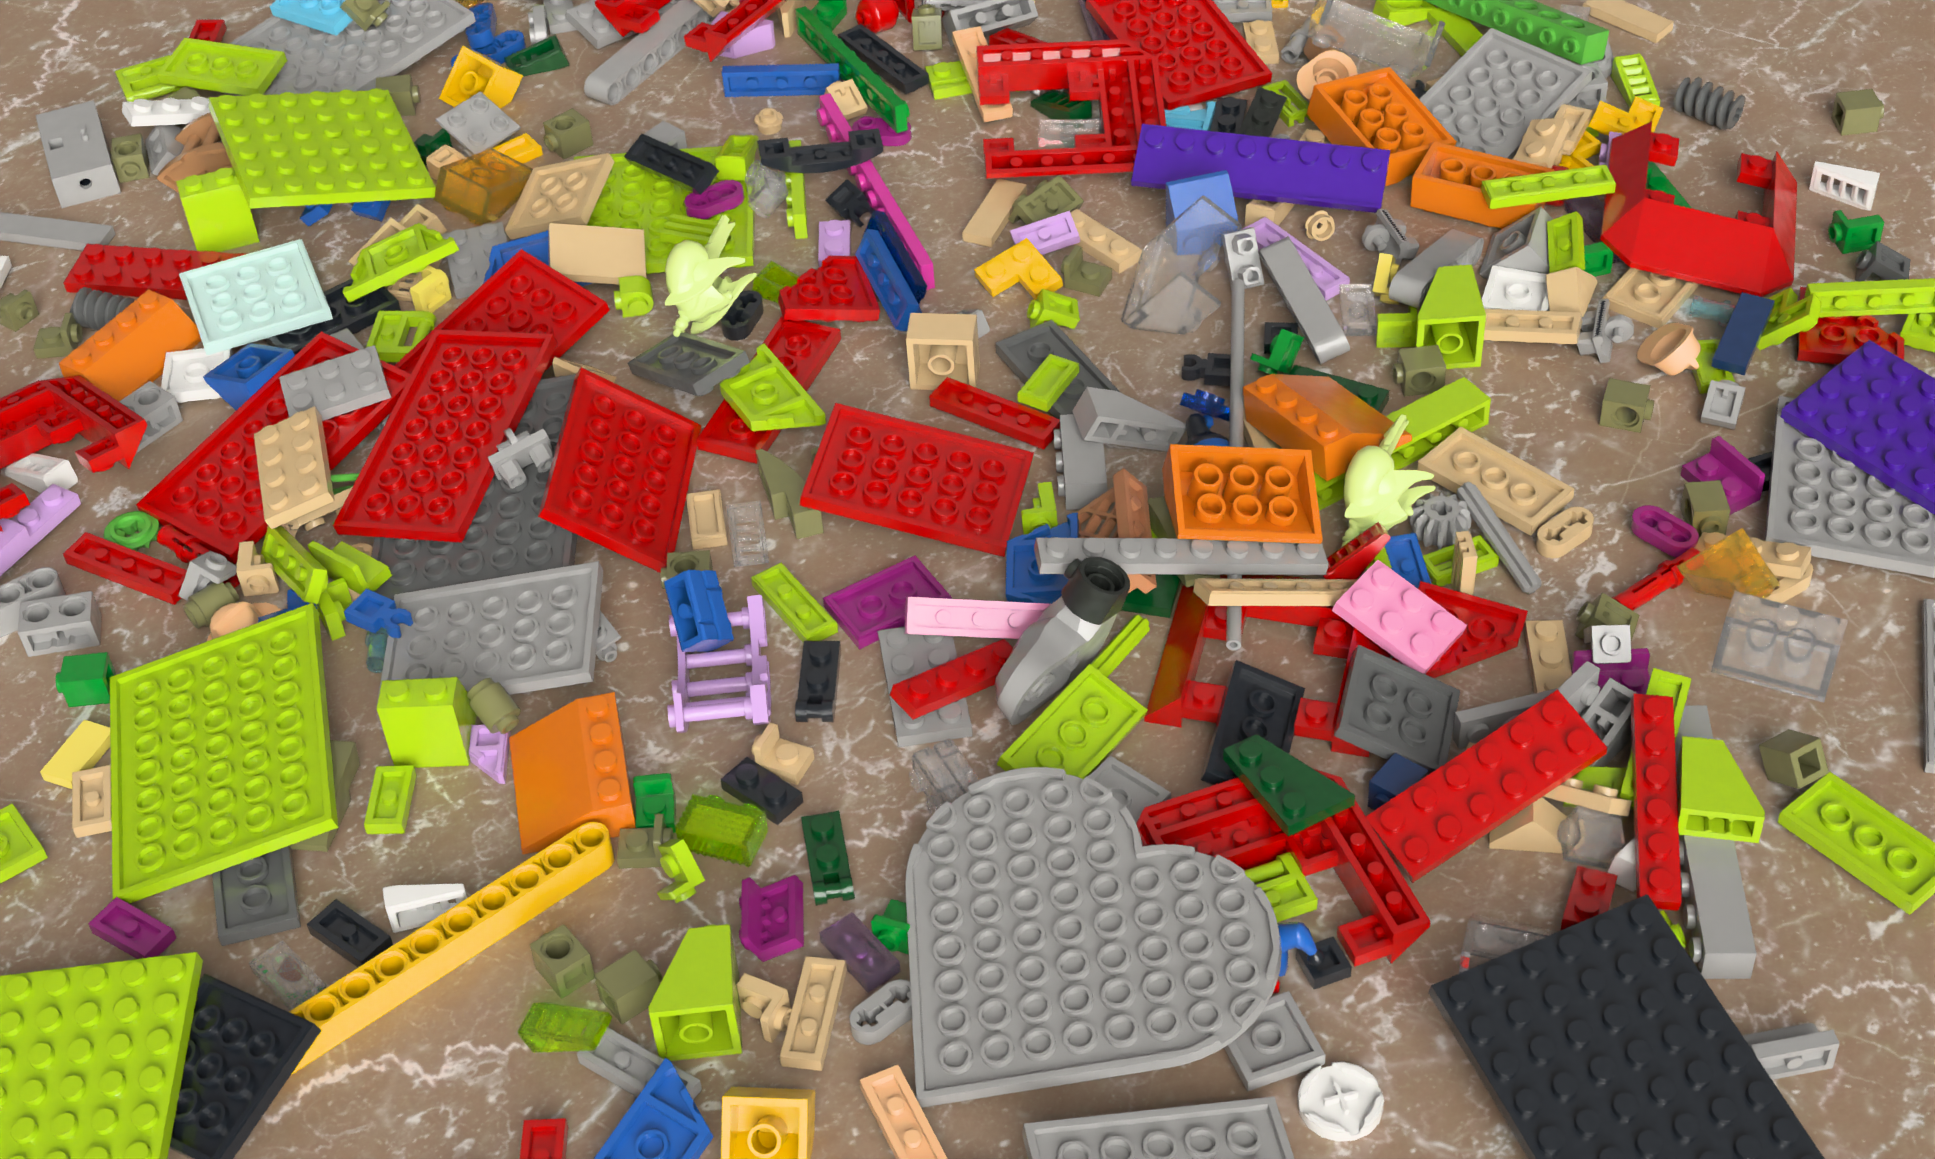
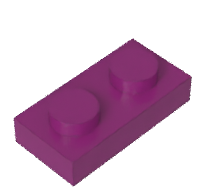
[88,897,177,959]

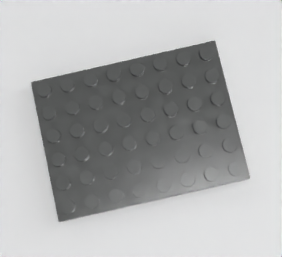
[371,374,577,600]

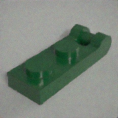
[801,811,855,906]

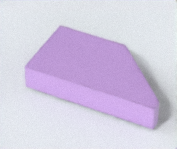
[468,724,511,784]

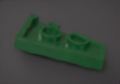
[1223,734,1355,837]

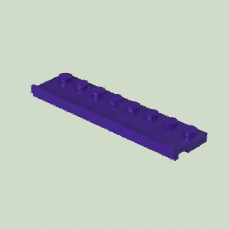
[1131,124,1390,213]

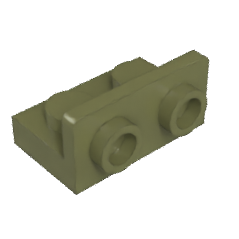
[1009,175,1084,225]

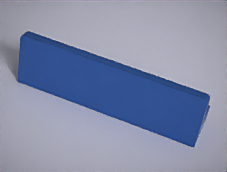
[722,64,843,97]
[855,229,923,331]

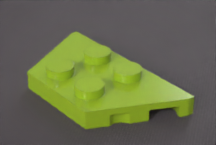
[343,223,459,303]
[720,343,826,431]

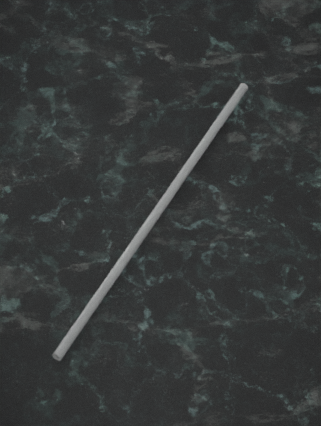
[1226,279,1245,651]

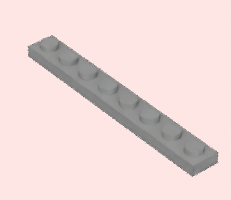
[1034,537,1329,575]

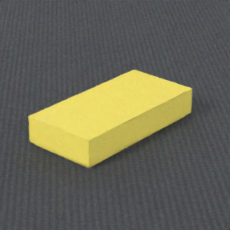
[40,720,110,789]

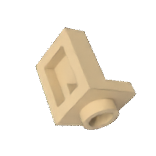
[824,79,868,120]
[236,541,279,597]
[752,722,815,785]
[736,973,792,1043]

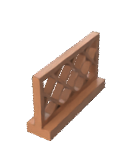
[1076,468,1157,594]

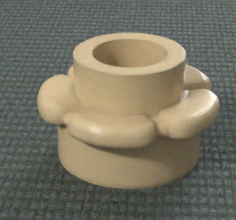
[754,108,783,135]
[1305,210,1335,241]

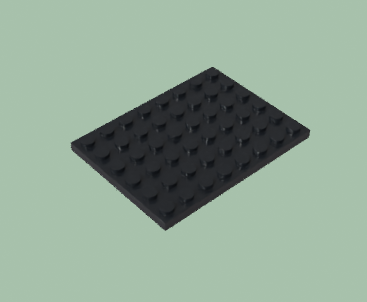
[1429,894,1824,1159]

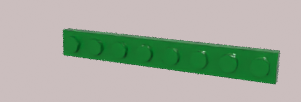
[795,6,910,133]

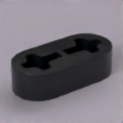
[721,290,764,341]

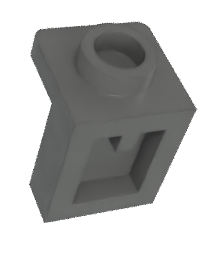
[1855,241,1911,281]

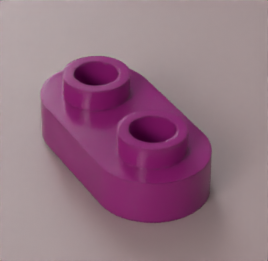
[852,116,912,146]
[684,180,744,220]
[1631,505,1699,557]

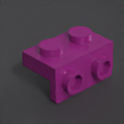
[739,875,804,962]

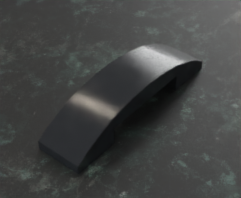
[757,128,883,173]

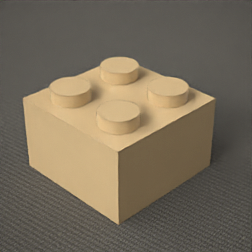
[906,313,980,390]

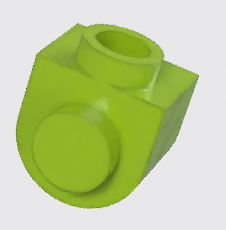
[613,276,654,318]

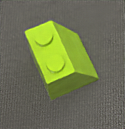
[176,167,260,252]
[1415,264,1486,369]
[377,677,477,768]
[649,924,742,1061]

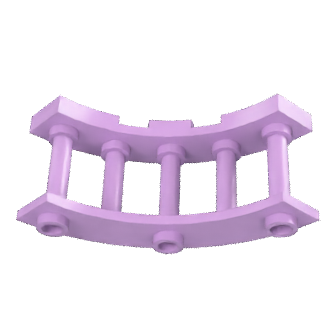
[668,595,771,733]

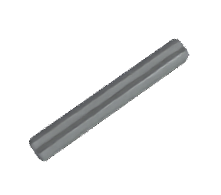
[1457,482,1542,594]

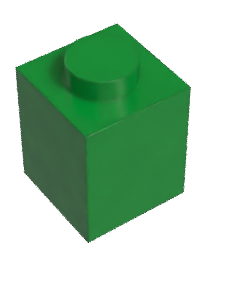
[55,652,116,707]

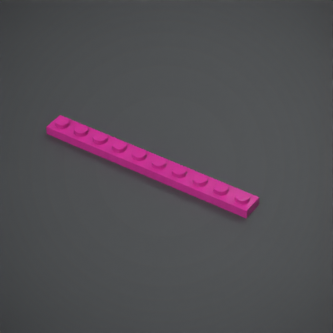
[816,93,935,291]

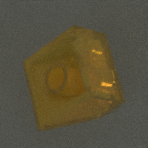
[1677,528,1780,603]

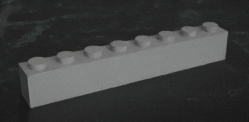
[1675,705,1757,979]

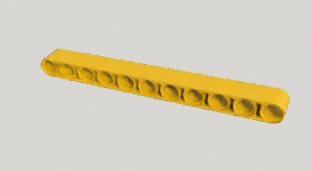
[289,822,614,1075]

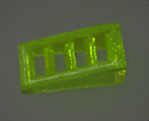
[752,261,800,303]
[518,1003,613,1053]

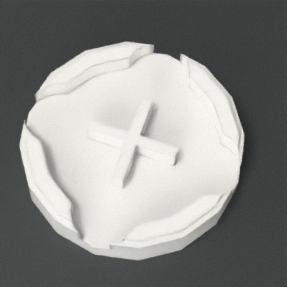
[1297,1062,1384,1142]

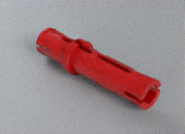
[157,524,240,588]
[1611,547,1705,611]

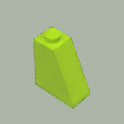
[1677,736,1765,843]

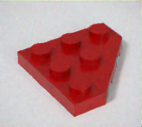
[778,256,880,322]
[1797,287,1904,364]
[1392,581,1528,678]

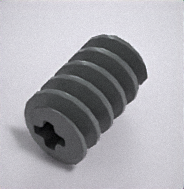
[1673,77,1746,130]
[70,287,135,330]

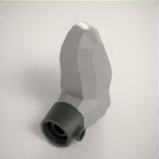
[995,557,1130,725]

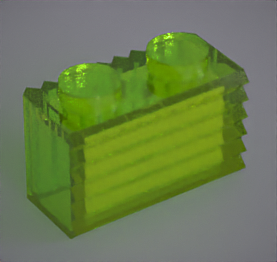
[675,794,768,867]

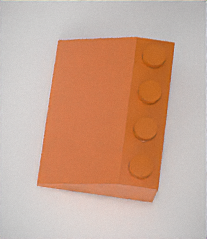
[1306,67,1456,186]
[1243,374,1412,481]
[1162,444,1323,544]
[509,692,636,855]

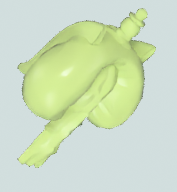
[665,215,757,337]
[1342,414,1436,547]

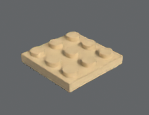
[504,153,614,240]

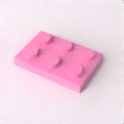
[1332,560,1467,674]

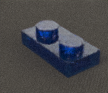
[1180,389,1230,422]

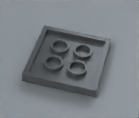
[1333,645,1461,775]

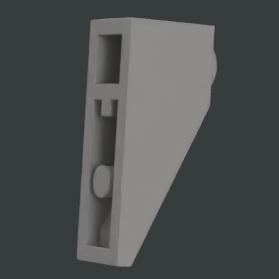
[1072,387,1186,452]
[1582,678,1637,767]

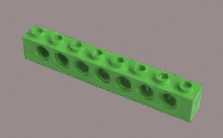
[1423,0,1610,65]

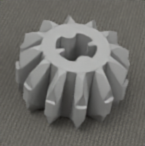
[1410,491,1471,549]

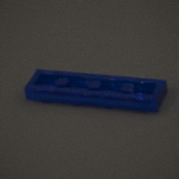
[863,210,927,304]

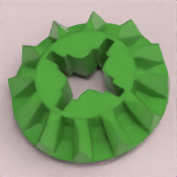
[104,511,161,551]

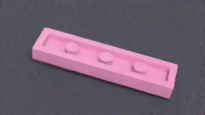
[904,597,1051,639]

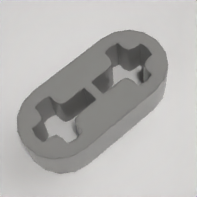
[849,979,912,1045]

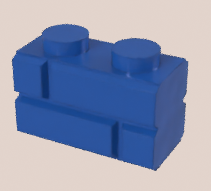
[664,570,734,652]

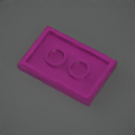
[823,555,952,650]

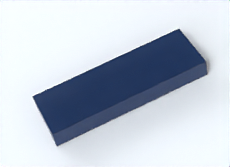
[1711,292,1775,376]

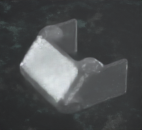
[1308,0,1445,80]
[1121,195,1242,335]

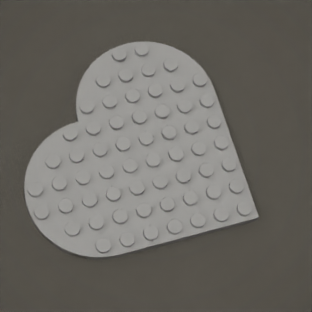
[905,767,1282,1108]

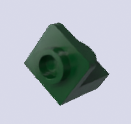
[414,128,453,166]

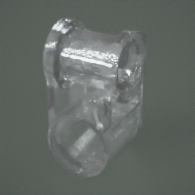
[745,160,788,218]

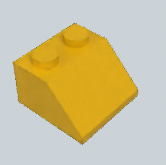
[439,46,523,109]
[721,1087,815,1159]

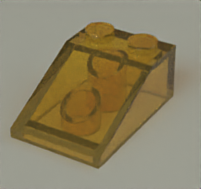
[433,148,533,225]

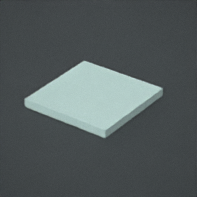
[179,239,333,355]

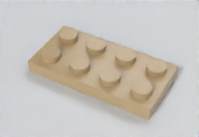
[254,406,335,529]
[1417,427,1574,536]

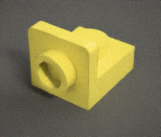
[1372,253,1400,305]
[410,265,452,313]

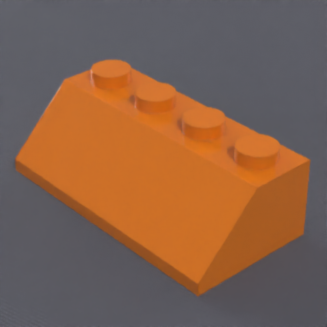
[1410,141,1555,229]
[59,290,202,401]

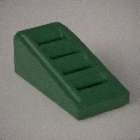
[504,35,570,76]
[1030,90,1092,131]

